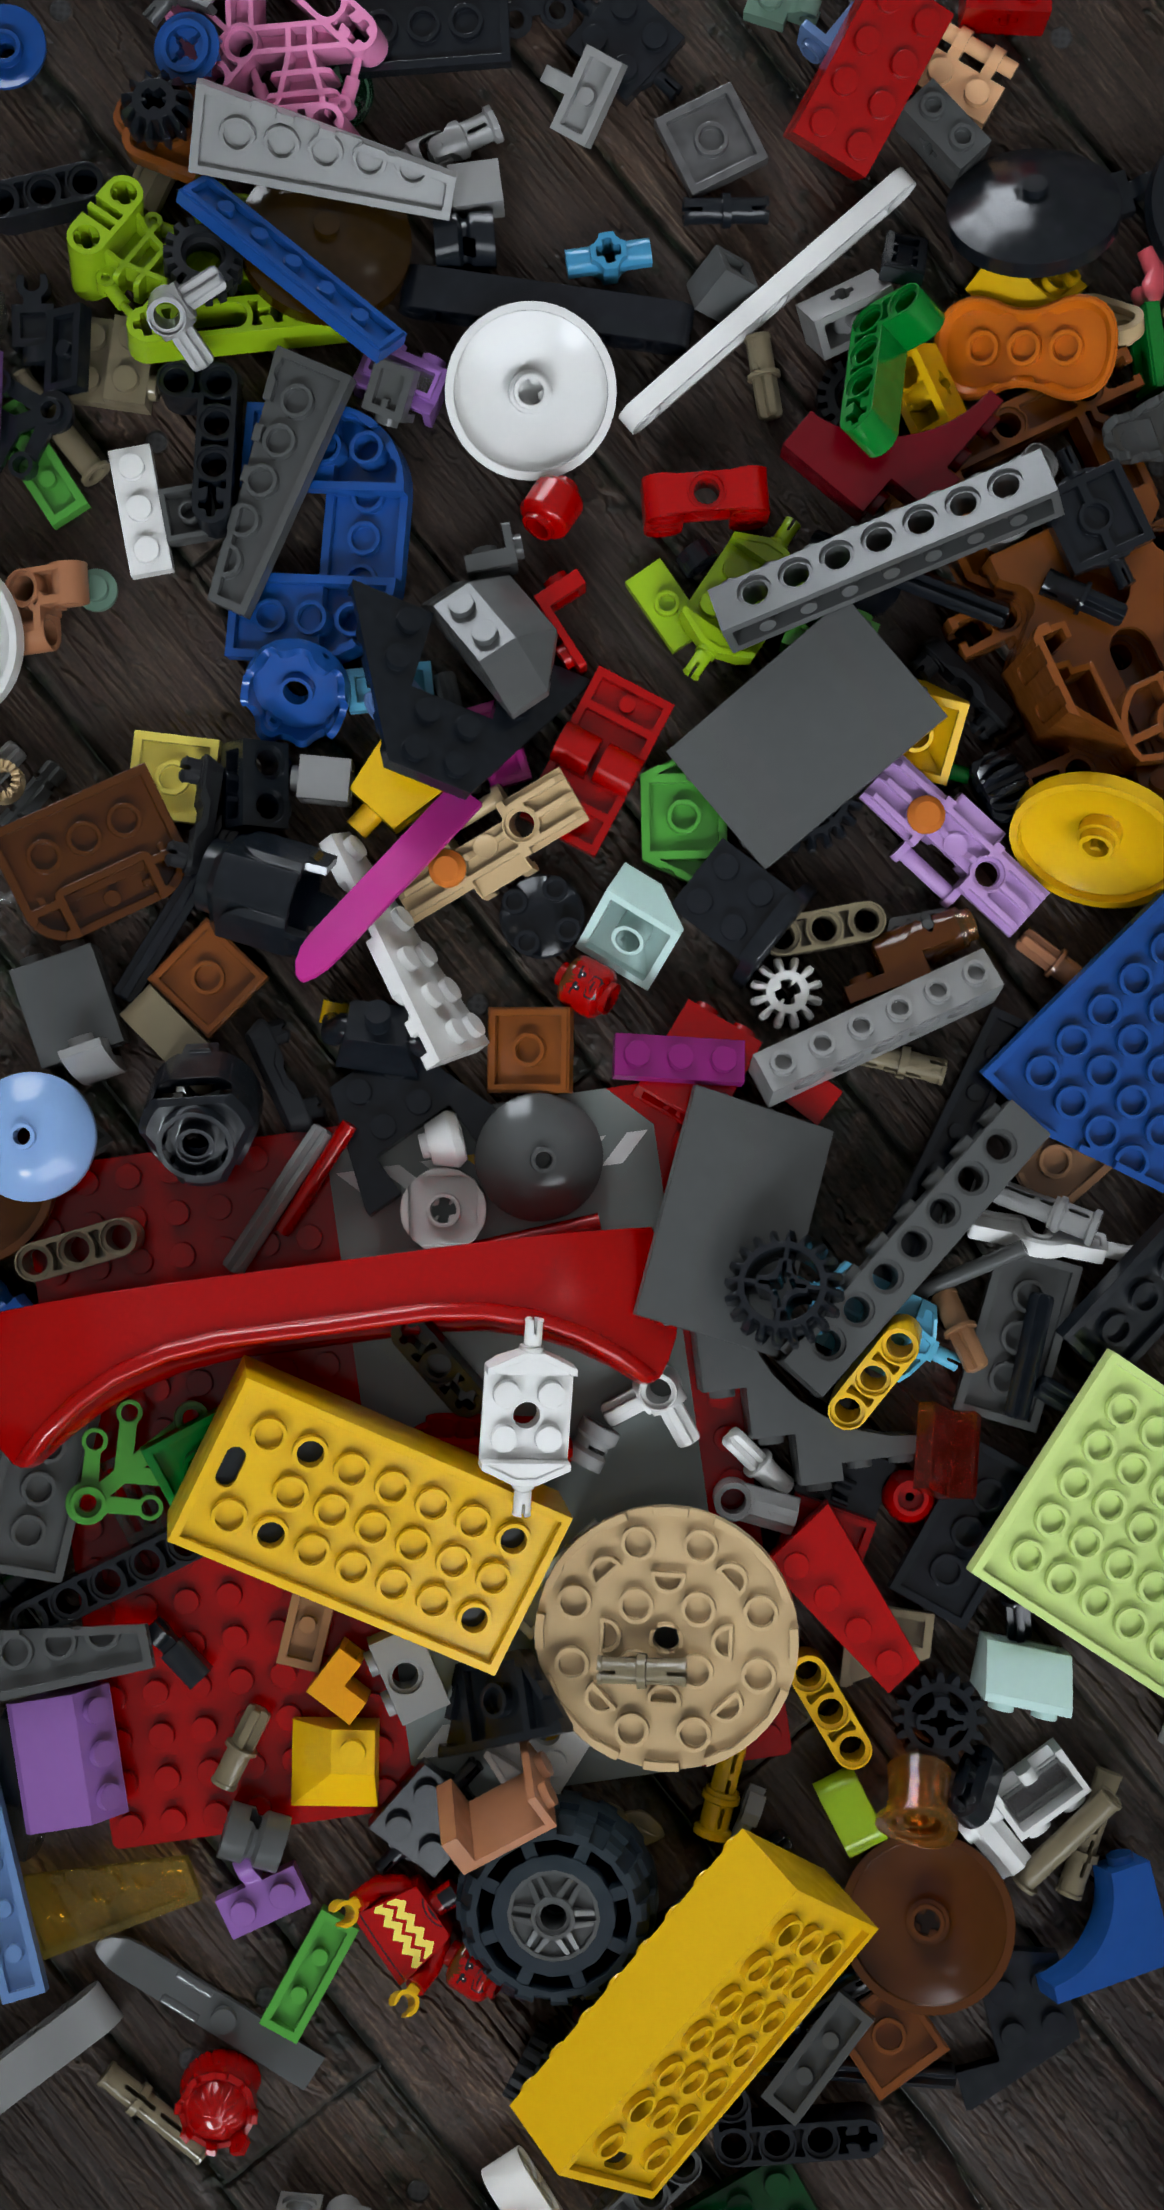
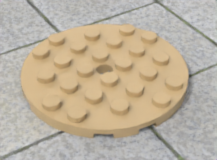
[534,1504,799,1772]

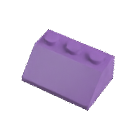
[6,1681,129,1835]

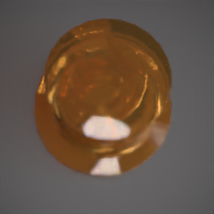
[875,1754,959,1849]

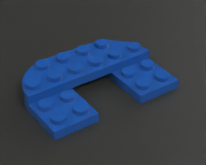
[224,402,413,664]

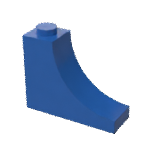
[1035,1849,1164,2004]

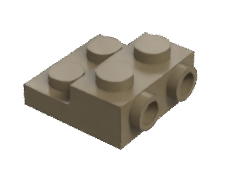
[68,314,161,415]

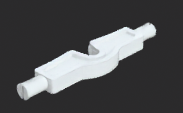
[940,1208,1133,1264]

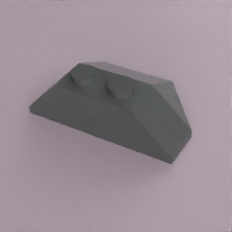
[421,575,558,719]

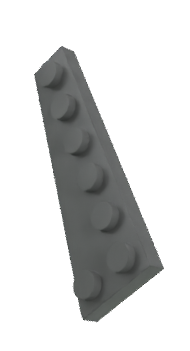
[207,345,357,620]

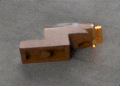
[842,907,979,1011]

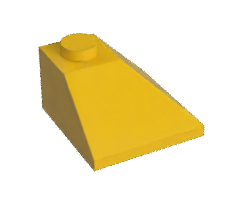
[903,679,970,786]
[291,1717,380,1807]

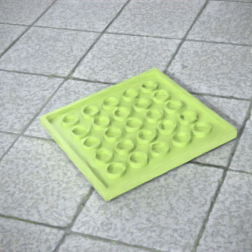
[966,1349,1164,1698]

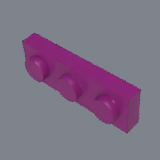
[612,1033,745,1087]

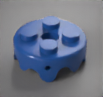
[240,638,351,748]

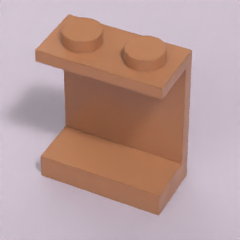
[436,1741,558,1875]

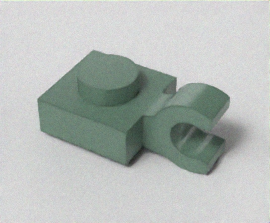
[743,0,822,33]

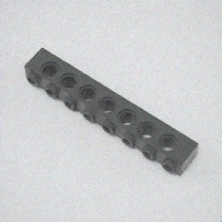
[707,448,1065,653]
[777,1099,1051,1397]

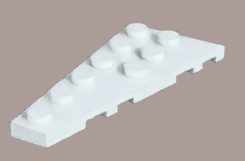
[319,832,490,1070]

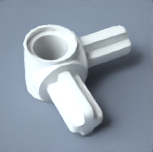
[601,1365,700,1448]

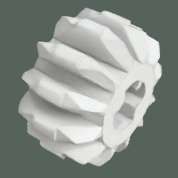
[750,957,822,1029]

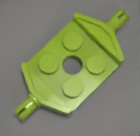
[678,516,804,681]

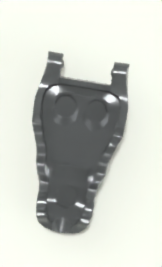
[1101,391,1164,465]

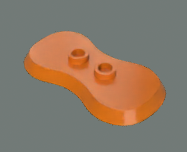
[933,294,1118,401]

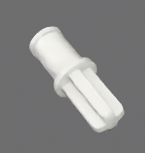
[722,1427,794,1494]

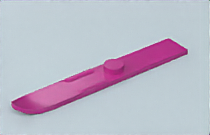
[295,791,483,983]

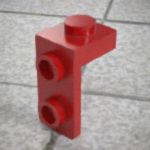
[533,568,587,675]

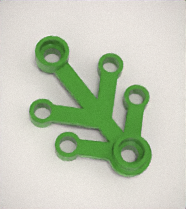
[65,1399,208,1525]

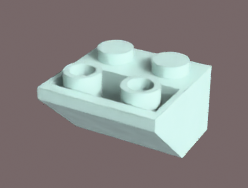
[970,1630,1073,1722]

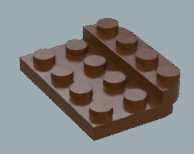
[0,762,184,941]

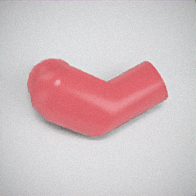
[1130,245,1164,307]

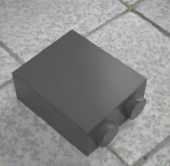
[9,939,132,1070]

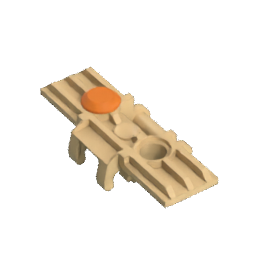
[398,767,590,924]

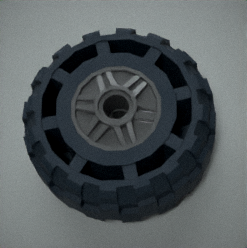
[455,1789,659,2006]

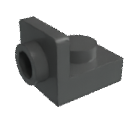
[361,358,421,428]
[464,522,525,580]

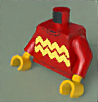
[328,1874,457,2018]

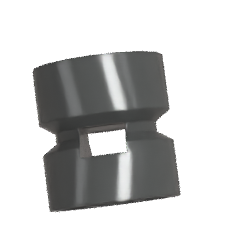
[216,1800,292,1874]

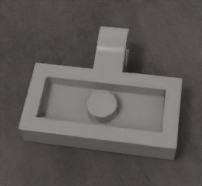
[540,44,628,149]

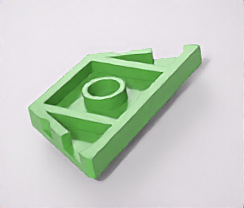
[640,759,727,883]

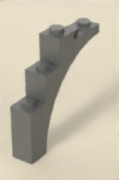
[690,1331,927,1492]

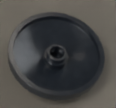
[946,148,1122,278]

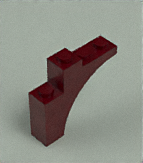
[780,390,1003,523]

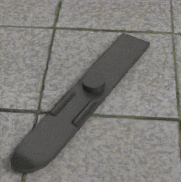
[95,1935,325,2090]

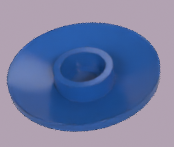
[0,4,47,90]

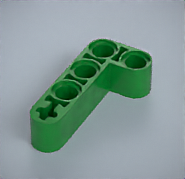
[840,283,945,458]

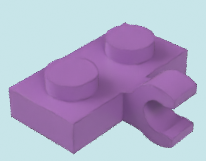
[215,1858,313,1940]

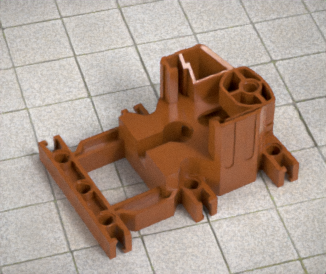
[883,346,1164,787]

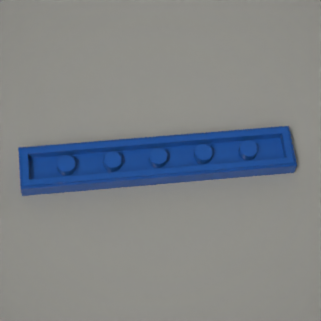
[176,175,407,364]

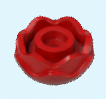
[881,1470,936,1523]

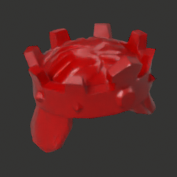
[173,2049,261,2157]

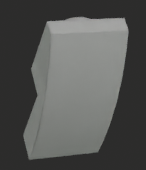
[57,1032,127,1085]

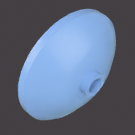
[0,1072,98,1202]

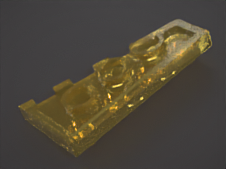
[22,1855,203,1960]

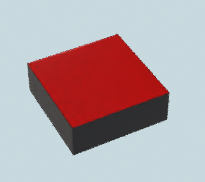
[784,1080,843,1125]

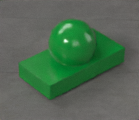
[1129,301,1164,401]

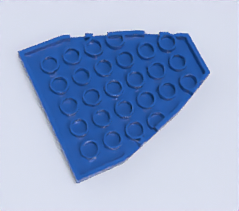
[979,890,1164,1193]

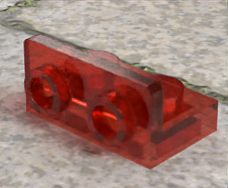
[913,1402,981,1499]

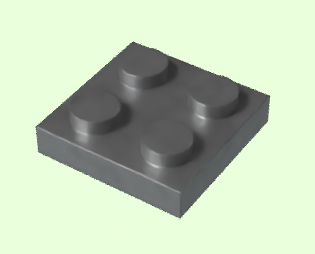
[654,81,769,198]

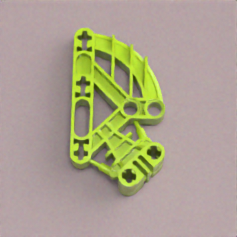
[66,175,381,364]

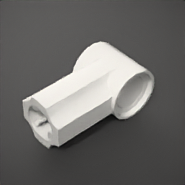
[946,1802,1032,1879]

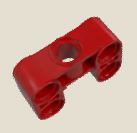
[640,465,770,538]

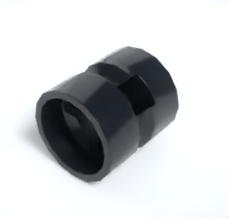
[433,210,497,270]

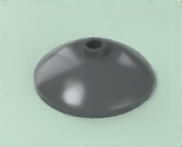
[474,1093,603,1222]

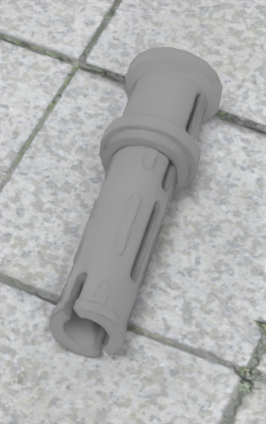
[970,1179,1104,1247]

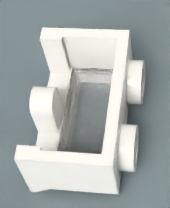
[994,1737,1092,1842]

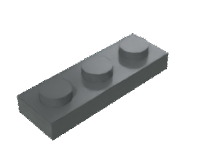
[761,1988,876,2127]

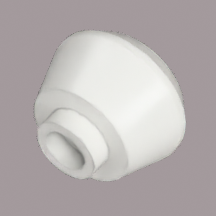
[418,1110,468,1168]

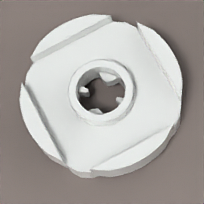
[400,1167,487,1249]

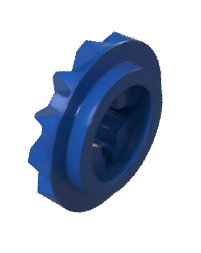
[154,11,222,86]

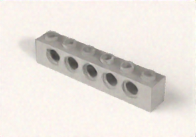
[748,948,1004,1108]

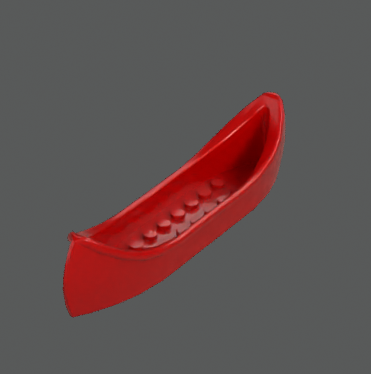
[0,1227,677,1468]

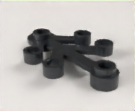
[0,369,75,481]

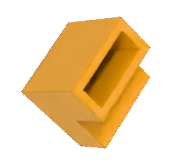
[306,1637,371,1725]

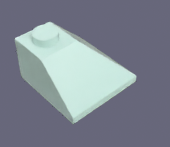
[575,862,684,991]

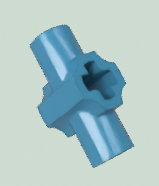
[564,231,653,285]

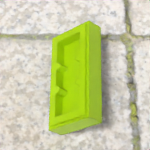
[625,558,692,655]

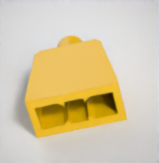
[346,739,443,839]

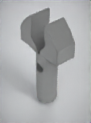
[731,1783,766,1837]

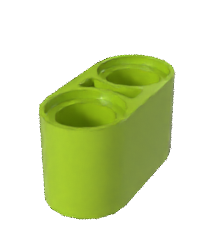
[812,1768,888,1858]

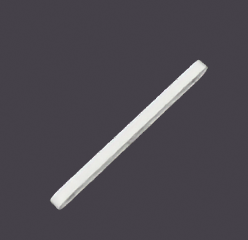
[618,167,916,435]

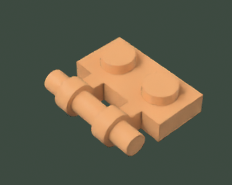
[913,22,1020,129]

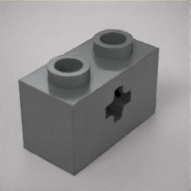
[895,78,992,189]

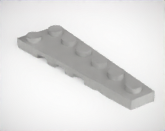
[188,77,456,221]

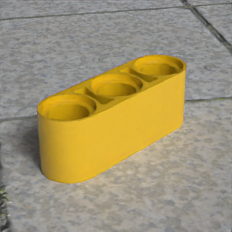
[828,1313,922,1430]
[792,1646,872,1770]

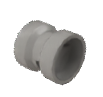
[570,1414,621,1474]

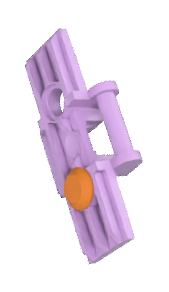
[858,755,1050,938]

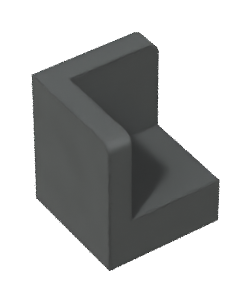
[686,244,759,322]

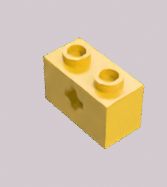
[901,343,967,434]

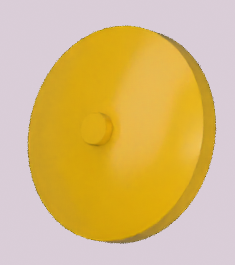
[1009,771,1164,909]

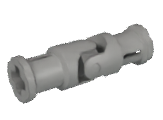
[400,104,504,168]

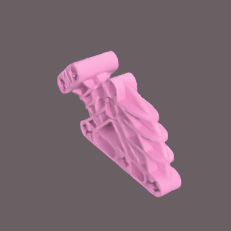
[165,0,389,136]

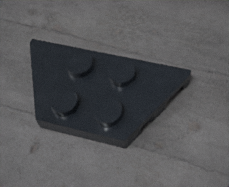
[438,1648,574,1758]

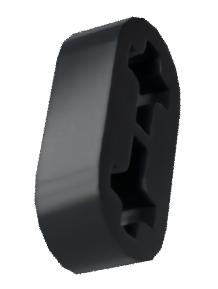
[947,1744,1004,1829]

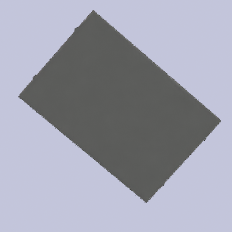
[666,604,948,870]
[633,1085,834,1356]

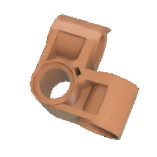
[5,560,90,656]

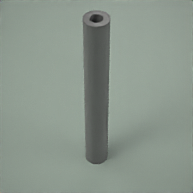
[913,1240,1028,1299]

